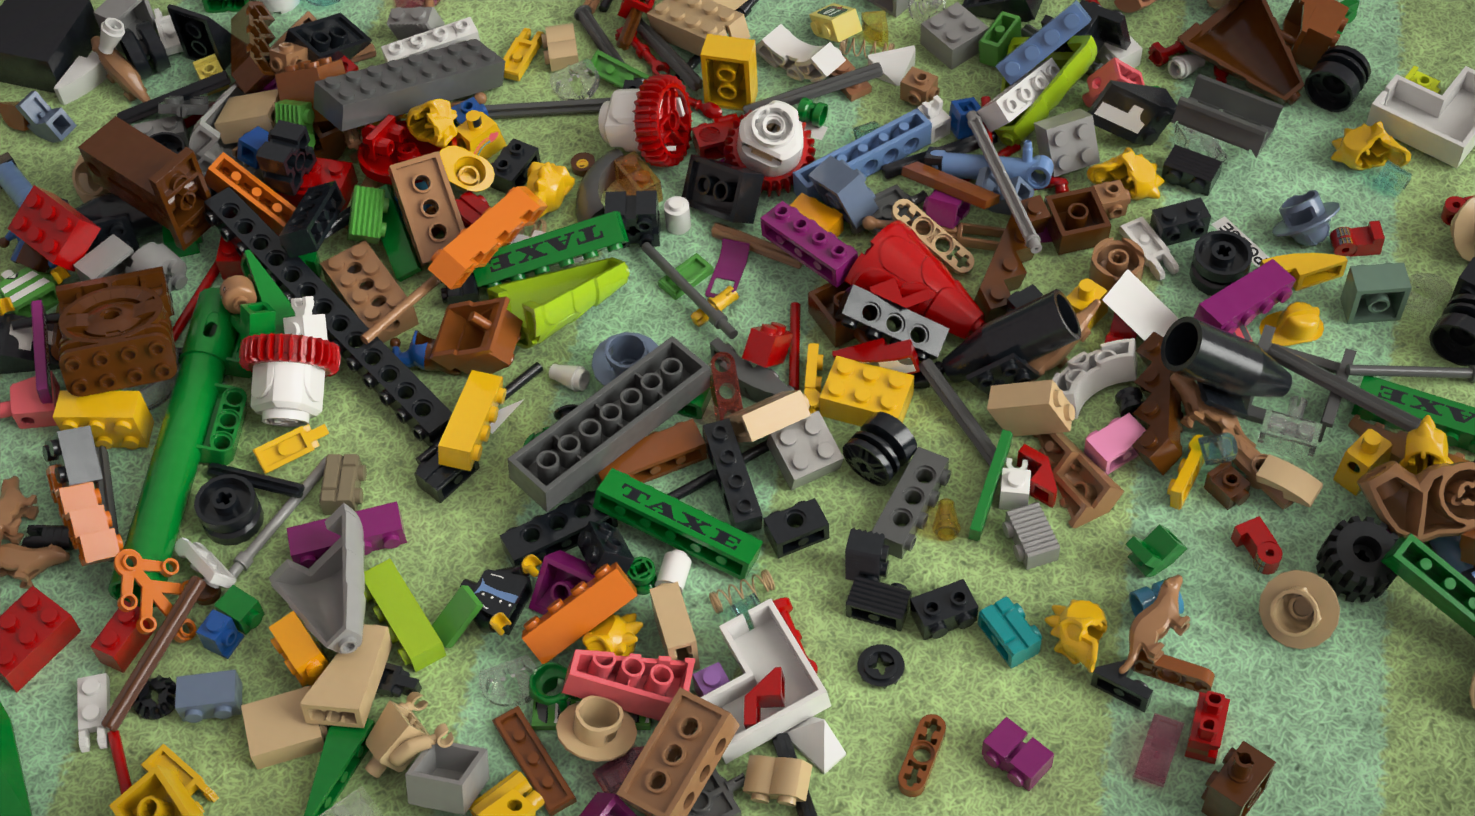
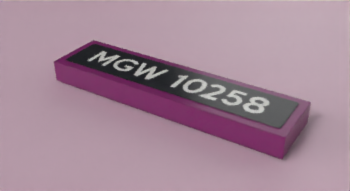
[31,300,53,404]

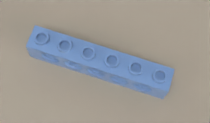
[793,108,932,202]

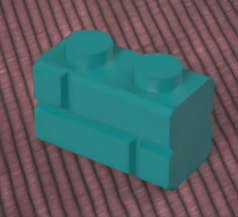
[978,596,1042,668]

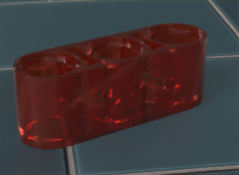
[708,352,743,421]

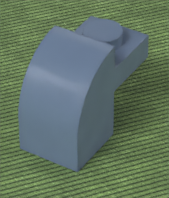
[15,90,77,143]
[975,166,1035,215]

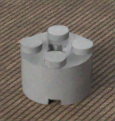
[125,242,188,293]

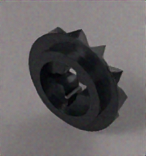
[857,644,905,689]
[133,674,176,720]

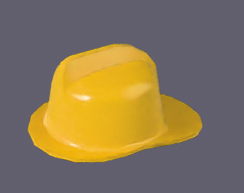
[439,146,495,192]
[1259,302,1324,346]

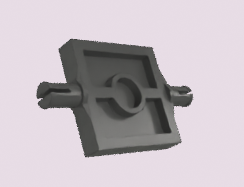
[158,96,215,117]
[850,184,928,236]
[688,768,745,816]

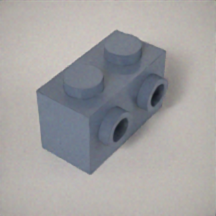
[175,670,243,723]

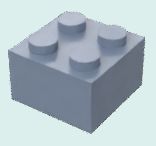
[808,155,879,229]

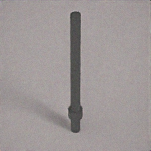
[641,242,738,339]
[1345,364,1475,382]

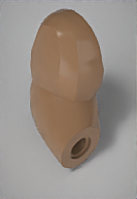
[1357,460,1475,543]

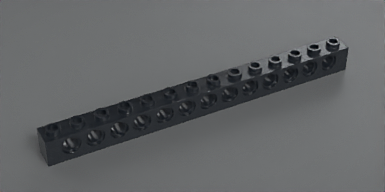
[204,187,452,447]

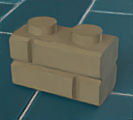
[319,454,367,515]

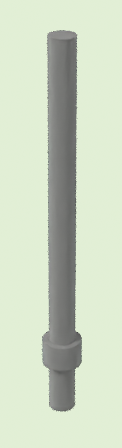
[228,456,326,578]

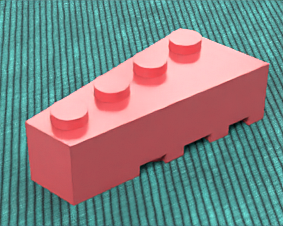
[562,649,695,721]

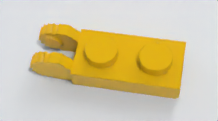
[503,28,544,81]
[804,343,824,414]
[1167,434,1208,510]
[141,744,219,813]

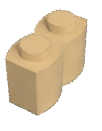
[541,23,580,71]
[743,755,812,806]

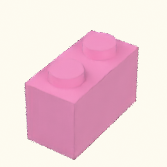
[1084,413,1146,475]

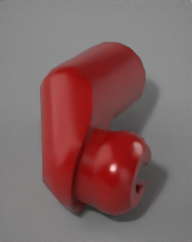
[1033,176,1069,194]

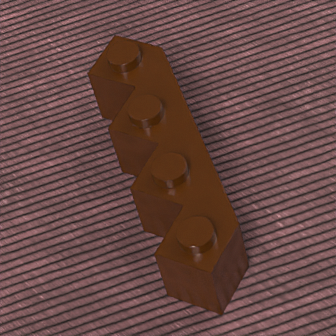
[231,1,276,94]
[974,195,1051,323]
[1132,332,1183,476]

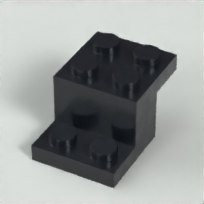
[1041,0,1131,54]

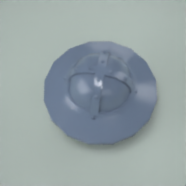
[1272,190,1340,246]
[592,332,658,386]

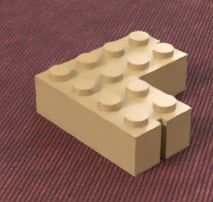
[647,0,750,56]

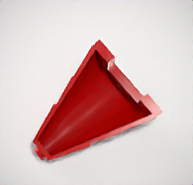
[844,220,985,339]

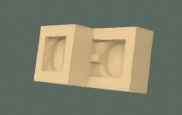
[1256,454,1323,508]

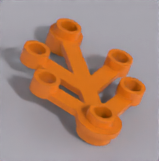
[114,549,197,643]

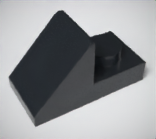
[1091,660,1153,713]

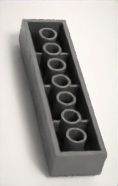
[313,39,505,131]
[507,336,710,512]

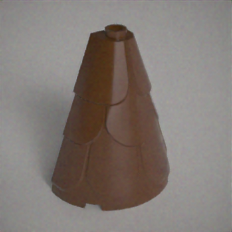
[1177,0,1304,106]

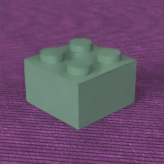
[1340,262,1412,324]

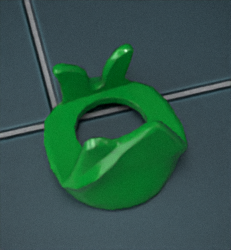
[529,662,580,713]

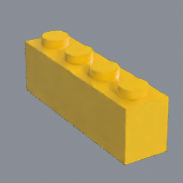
[438,370,506,471]

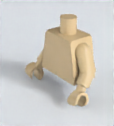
[365,692,454,778]

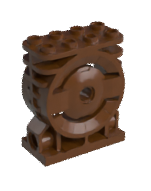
[56,266,177,397]

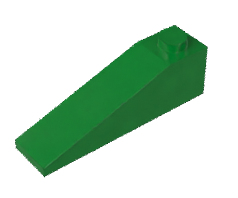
[240,250,295,334]
[304,718,375,816]

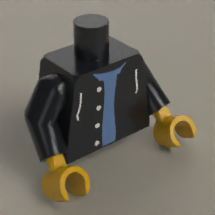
[460,554,542,636]

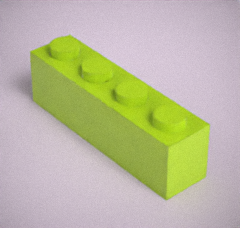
[364,558,447,672]

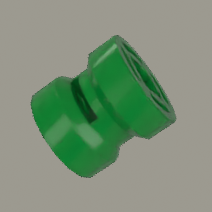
[797,97,828,128]
[627,556,657,595]

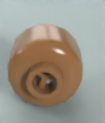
[219,275,257,314]

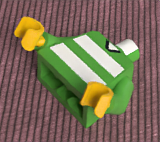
[0,266,71,317]

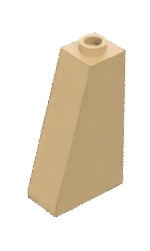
[300,624,392,728]

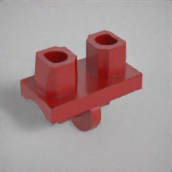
[361,114,407,161]

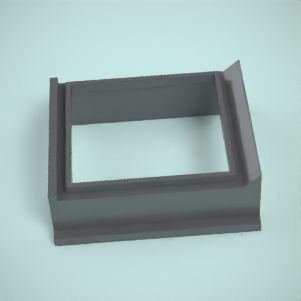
[1171,74,1284,158]
[1240,325,1357,442]

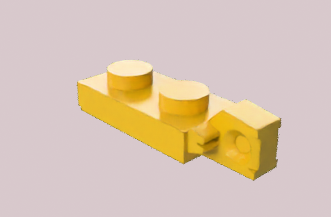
[252,424,329,474]

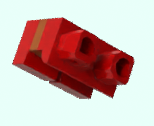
[1185,691,1230,764]

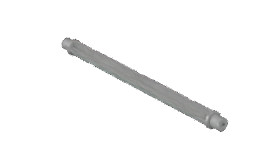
[966,110,1042,254]

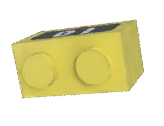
[809,3,862,42]

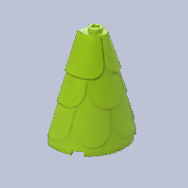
[994,35,1097,146]
[487,257,630,349]

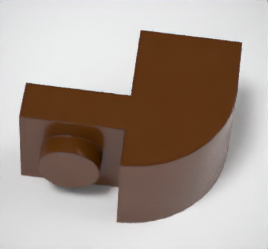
[312,121,346,160]

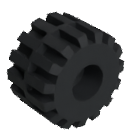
[1316,516,1399,603]

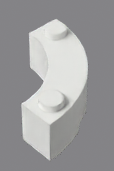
[756,24,846,83]
[1052,338,1138,419]

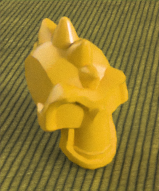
[406,99,458,148]
[1331,121,1411,171]
[1087,147,1165,201]
[526,162,575,219]
[1399,415,1454,475]
[1044,599,1108,673]
[582,613,643,656]

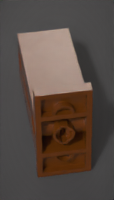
[78,116,212,251]

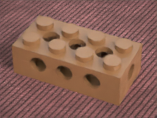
[388,151,465,267]
[320,240,419,343]
[616,687,740,816]

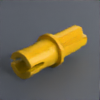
[690,285,739,327]

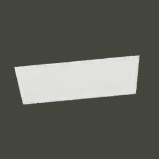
[1102,269,1179,341]

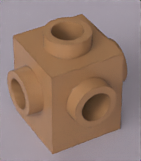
[269,42,308,74]
[900,66,940,106]
[1091,180,1131,219]

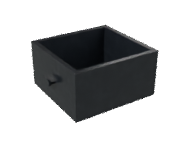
[0,0,100,93]

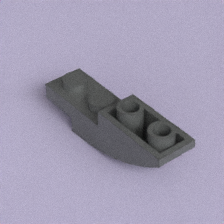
[710,337,795,403]

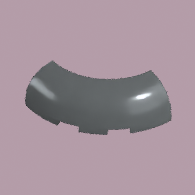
[576,148,626,222]

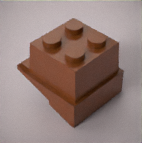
[1280,0,1349,69]
[275,56,346,123]
[430,297,523,375]

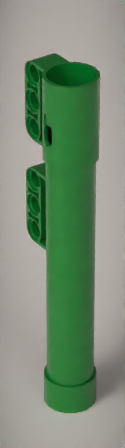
[108,287,253,607]

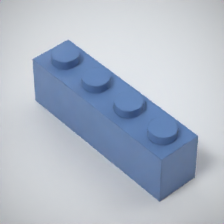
[995,0,1092,85]

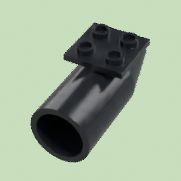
[75,193,163,254]
[942,289,1081,396]
[1161,316,1292,419]

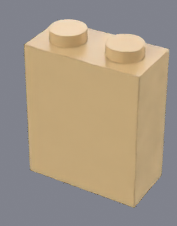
[214,89,280,144]
[987,379,1075,437]
[725,390,811,442]
[649,581,700,670]
[241,685,329,770]

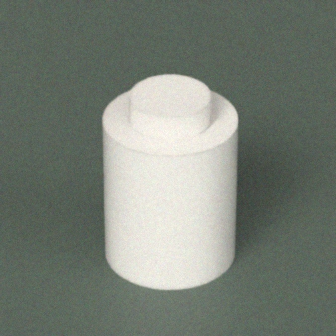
[664,196,691,235]
[655,550,692,593]

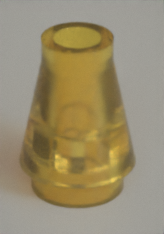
[932,498,961,541]

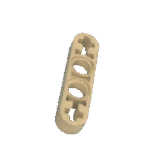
[891,199,975,275]

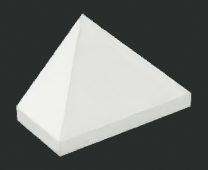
[868,45,916,86]
[782,716,846,775]

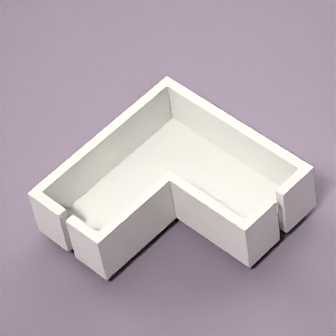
[1366,66,1475,168]
[700,598,831,764]

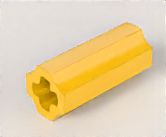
[469,769,533,816]

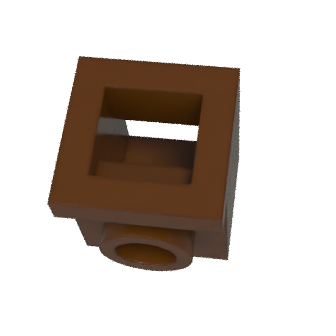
[1204,459,1251,510]

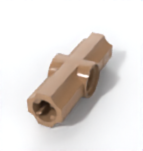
[1222,434,1294,509]

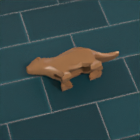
[91,36,151,102]
[1028,299,1101,382]
[1169,373,1256,448]
[0,476,39,545]
[0,543,70,589]
[1119,574,1190,674]

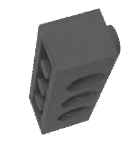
[872,447,951,559]

